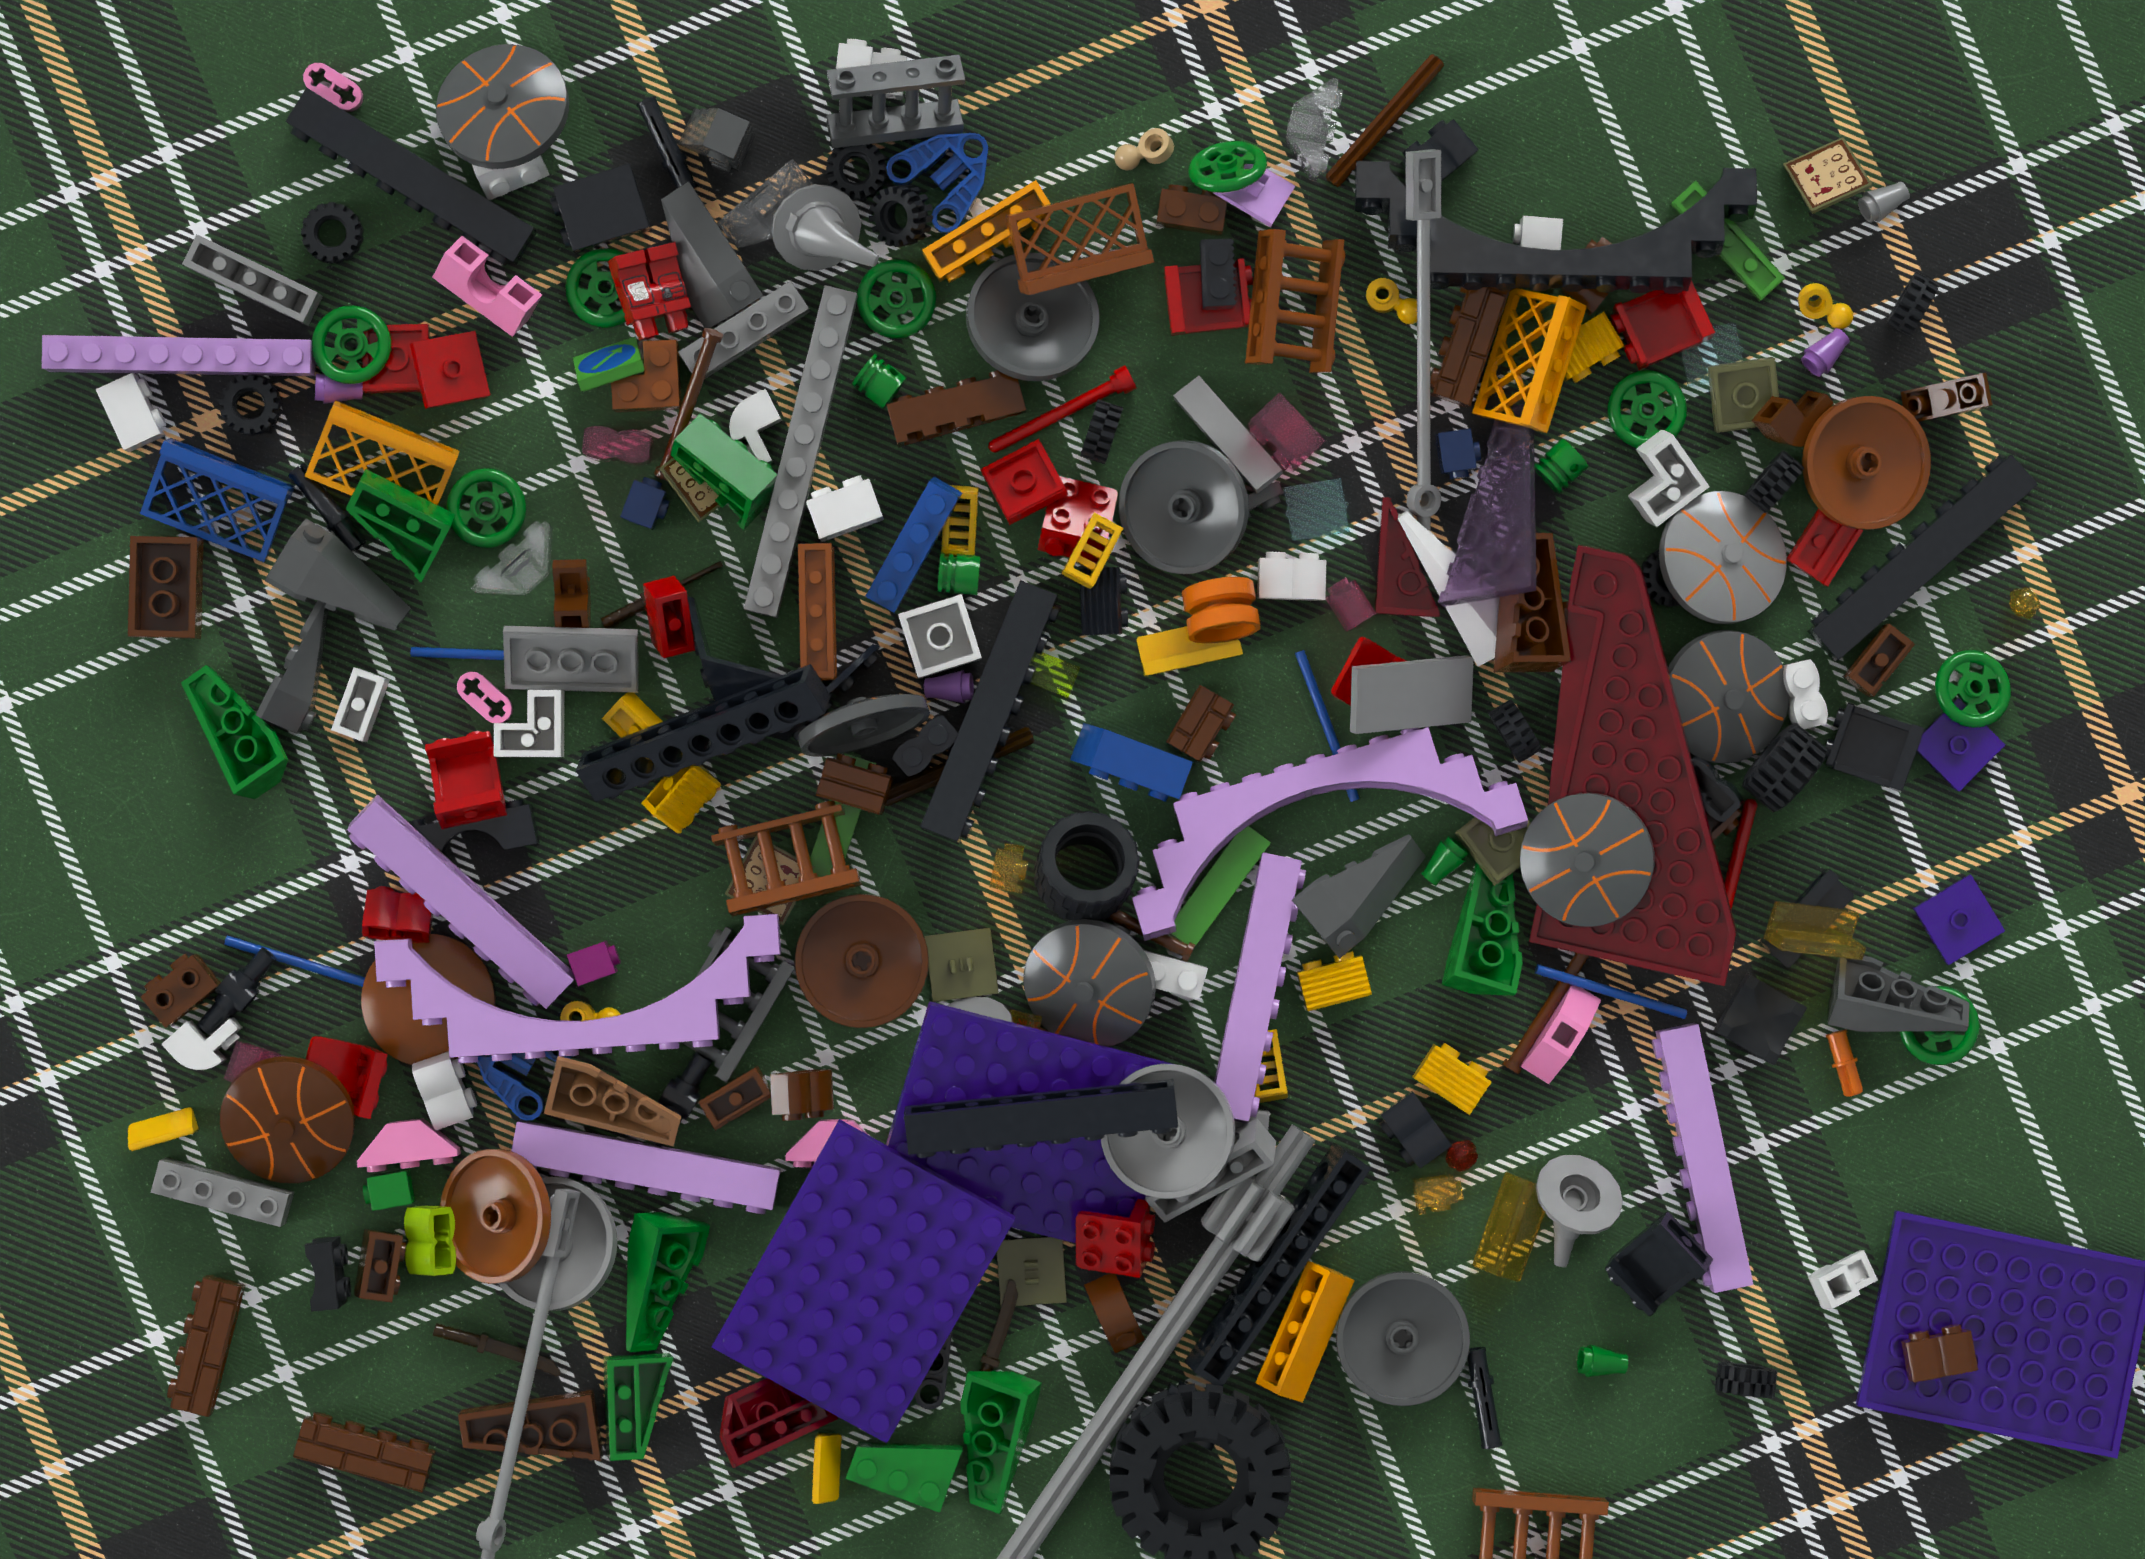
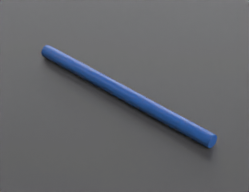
[411,647,504,660]
[1295,650,1360,802]
[224,935,365,987]
[1535,964,1687,1019]

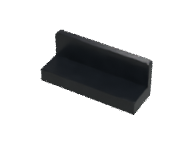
[1759,869,1854,968]

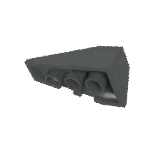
[265,519,411,631]
[1828,951,1969,1032]

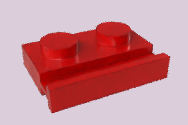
[1787,508,1863,586]

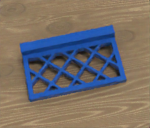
[140,438,295,562]

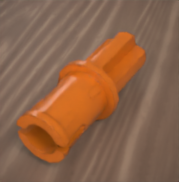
[1826,1029,1863,1097]

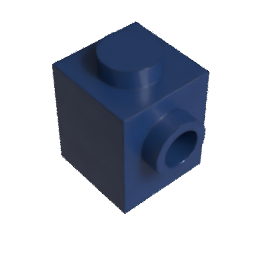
[1435,428,1481,479]
[620,477,670,531]

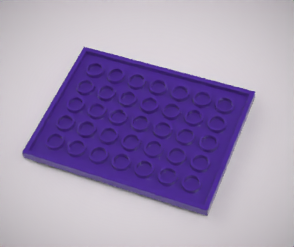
[886,1001,1172,1243]
[711,1119,1016,1443]
[1856,1210,2145,1459]

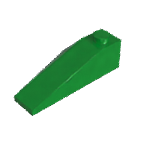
[626,1212,710,1352]

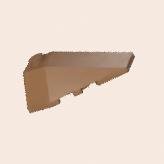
[544,1056,681,1147]

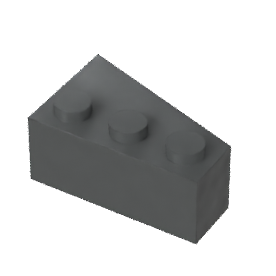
[678,108,755,173]

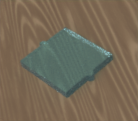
[1679,323,1744,387]
[1284,478,1350,542]

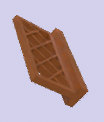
[1006,183,1154,295]

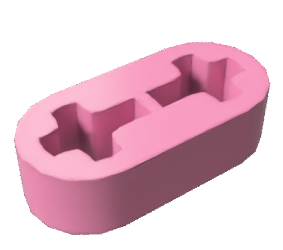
[303,63,363,112]
[457,672,513,723]

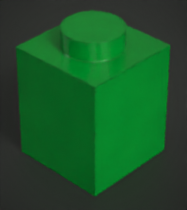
[363,1169,416,1211]

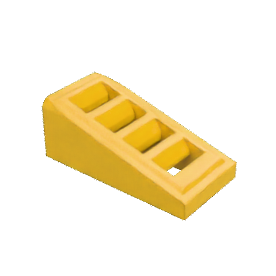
[941,485,979,556]
[1061,512,1124,589]
[1254,1029,1288,1103]

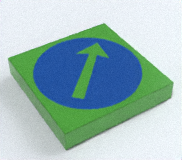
[573,336,645,392]

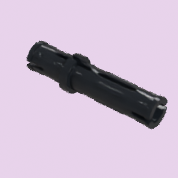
[636,96,698,189]
[288,463,367,553]
[1467,1347,1503,1449]

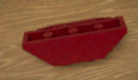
[719,1378,838,1468]

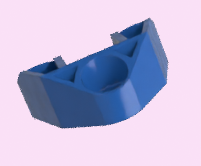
[886,133,988,235]
[477,1051,573,1121]

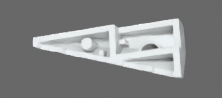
[1398,511,1500,667]

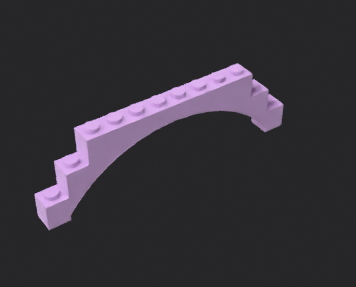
[1132,727,1528,941]
[374,914,781,1063]

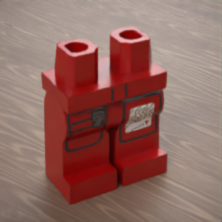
[608,242,691,341]

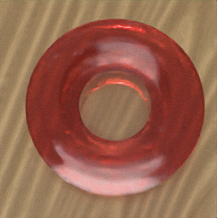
[1446,1140,1478,1172]

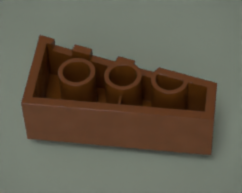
[886,370,1026,448]
[1493,533,1571,673]
[458,1390,604,1461]

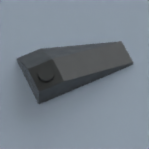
[661,181,763,328]
[256,601,329,734]
[1292,834,1426,959]

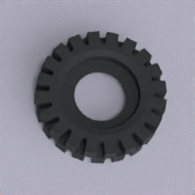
[1110,1383,1291,1559]

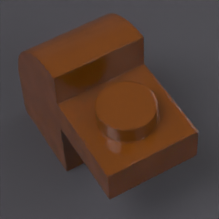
[1752,390,1834,447]
[552,559,591,628]
[1084,1273,1145,1354]

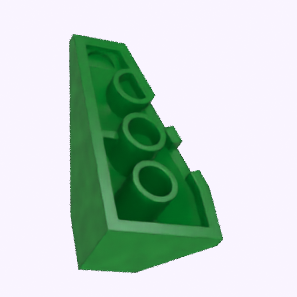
[181,665,288,799]
[1442,862,1523,996]
[960,1371,1042,1514]

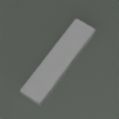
[1173,376,1283,494]

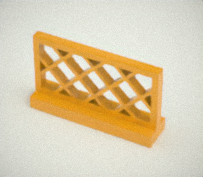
[1472,288,1587,433]
[304,400,460,505]

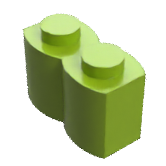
[404,1205,456,1276]

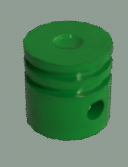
[851,354,907,409]
[1533,438,1589,494]
[937,553,980,595]

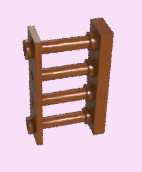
[1245,229,1345,373]
[798,543,837,680]
[711,801,862,917]
[1472,1487,1609,1559]

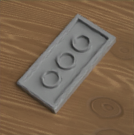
[503,626,639,693]
[1350,655,1474,734]

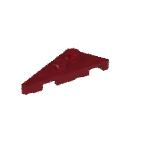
[1375,497,1440,618]

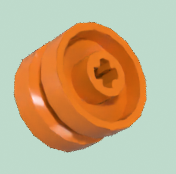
[1182,577,1260,644]

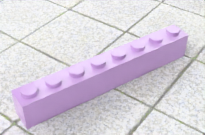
[42,335,316,376]
[347,795,574,1009]
[1214,852,1306,1124]
[1652,1023,1753,1293]
[511,1120,781,1214]

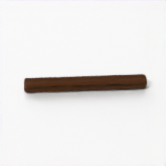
[1326,54,1444,187]

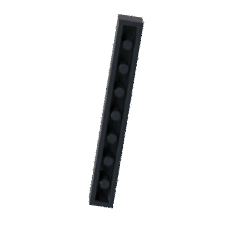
[285,87,537,266]
[1807,454,2038,661]
[920,580,1061,845]
[904,1079,1178,1158]

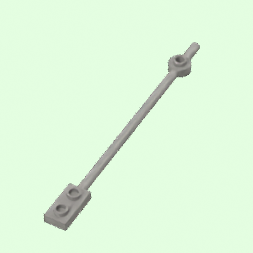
[1406,149,1441,531]
[476,1189,580,1559]

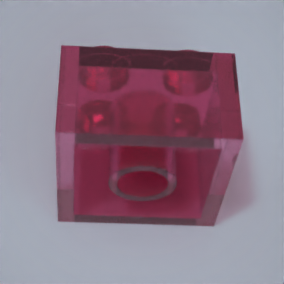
[1247,392,1325,472]

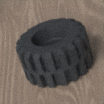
[1742,723,1827,812]

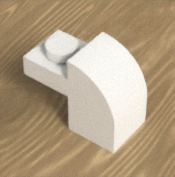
[729,389,782,464]
[162,1018,243,1070]
[1808,1250,1878,1309]

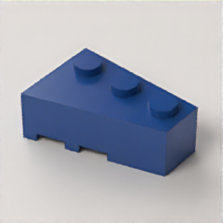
[1070,723,1193,802]

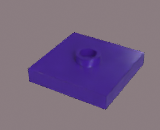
[1917,698,2005,792]
[1913,874,2005,965]

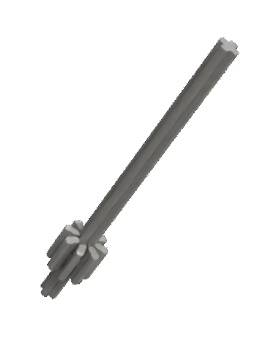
[997,1124,1315,1559]

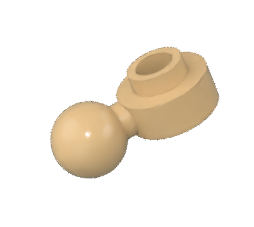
[1114,128,1174,171]

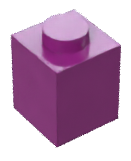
[567,940,621,986]

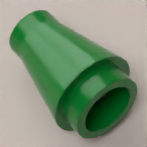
[1421,836,1469,886]
[1577,1344,1628,1377]

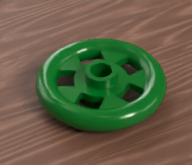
[1188,141,1267,193]
[565,248,626,328]
[857,259,936,339]
[312,305,391,384]
[1607,370,1687,448]
[446,468,526,548]
[1935,650,2011,728]
[1899,986,1980,1065]

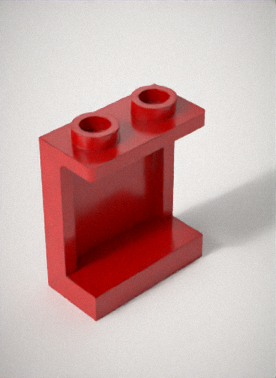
[1164,258,1253,336]
[1610,280,1715,370]
[425,731,507,829]

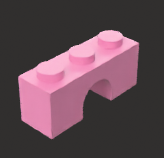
[432,236,542,337]

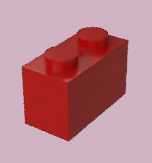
[643,576,695,658]

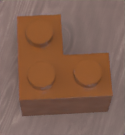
[611,340,682,412]

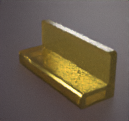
[1764,901,1866,960]
[1472,1172,1545,1282]

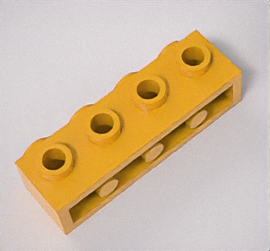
[922,180,1051,283]
[1256,1261,1355,1403]

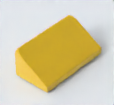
[602,692,663,759]
[128,1107,199,1151]
[812,1433,842,1504]

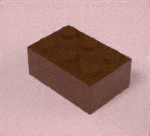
[128,536,204,639]

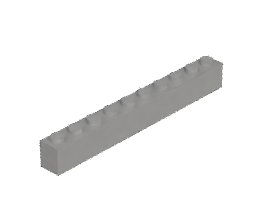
[744,285,858,618]

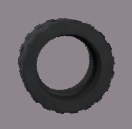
[1033,811,1140,921]

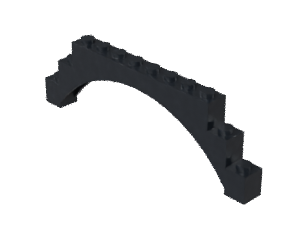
[1355,161,1757,294]

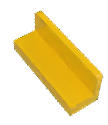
[1137,626,1243,676]

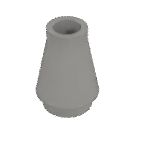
[1858,181,1910,223]

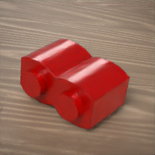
[362,886,433,943]

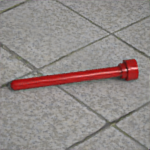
[988,365,1137,453]
[1724,799,1757,910]

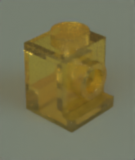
[989,843,1028,894]
[1412,1174,1463,1215]

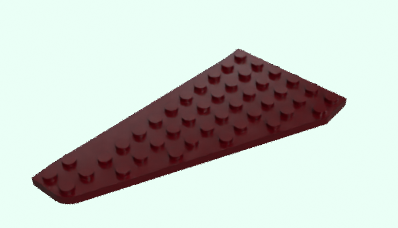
[1529,545,1737,986]

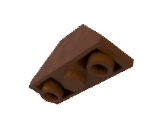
[1900,373,1992,422]

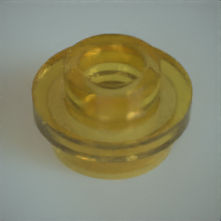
[2009,587,2040,619]

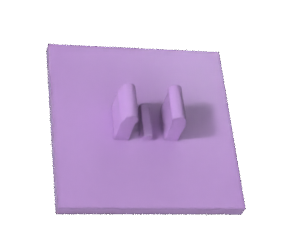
[1213,154,1295,227]

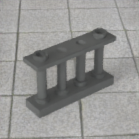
[827,55,965,148]
[681,926,795,1083]

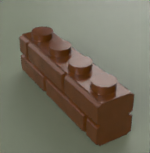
[1430,287,1509,408]
[167,1275,246,1417]
[293,1412,436,1493]

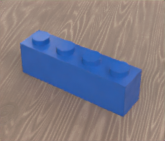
[865,477,962,613]

